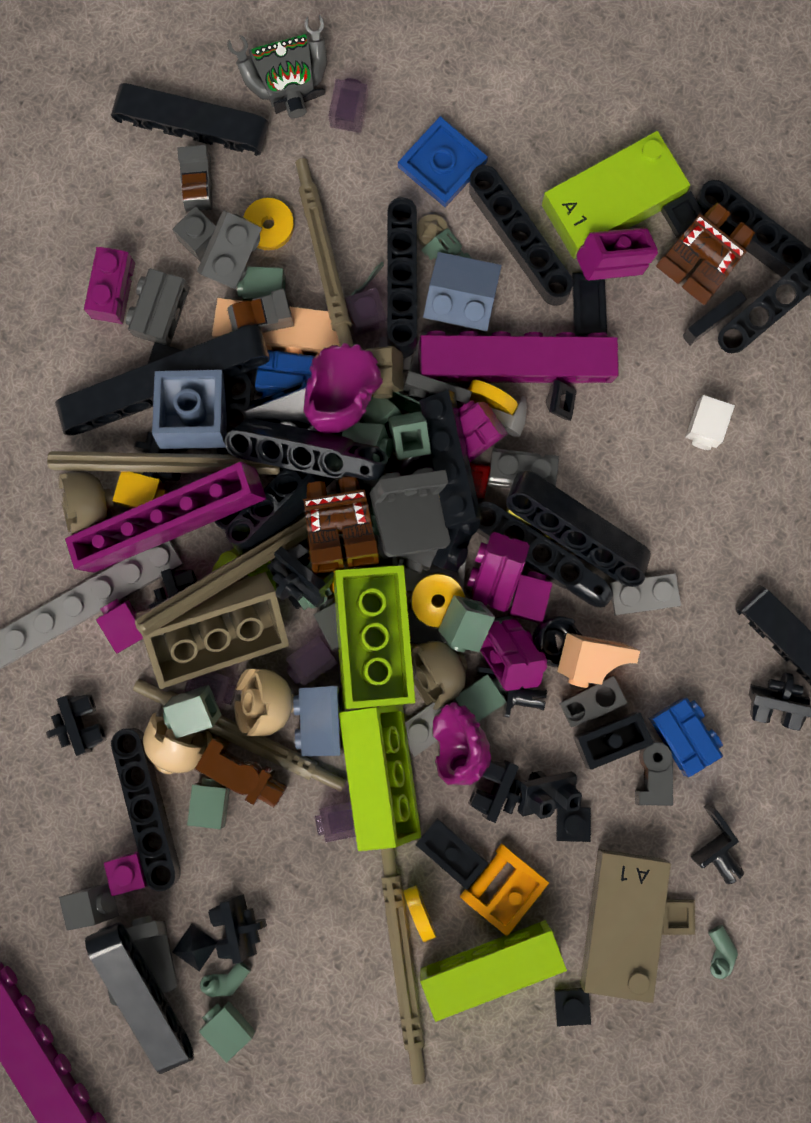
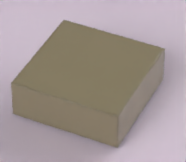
[662,899,695,935]

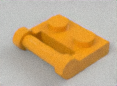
[460,843,549,936]

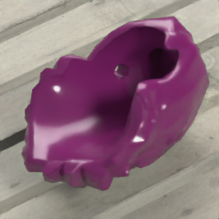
[303,343,383,433]
[432,702,491,785]

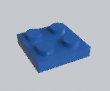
[398,117,488,208]

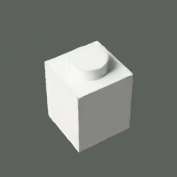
[685,395,735,450]

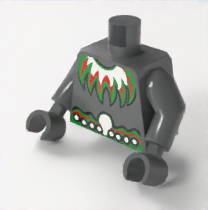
[227,15,327,118]

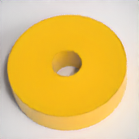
[243,198,294,250]
[467,380,518,416]
[412,573,465,627]
[403,885,437,942]

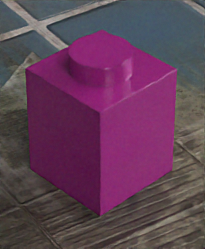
[509,571,553,623]
[96,599,143,654]
[104,851,148,896]

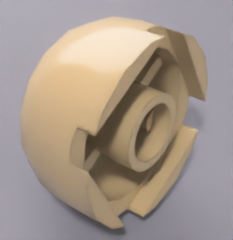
[234,669,294,736]
[143,713,213,774]

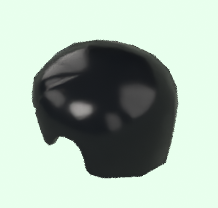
[532,616,582,667]

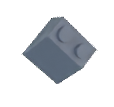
[423,252,502,331]
[152,370,227,449]
[293,686,344,756]

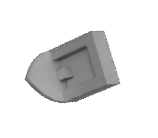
[490,395,527,437]

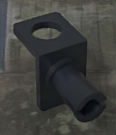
[476,667,547,718]
[691,804,744,884]

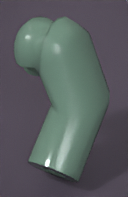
[708,925,738,979]
[200,962,251,997]

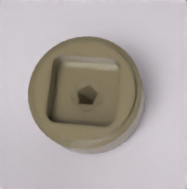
[417,214,448,247]

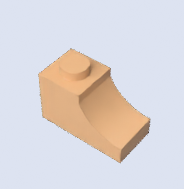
[557,633,640,688]

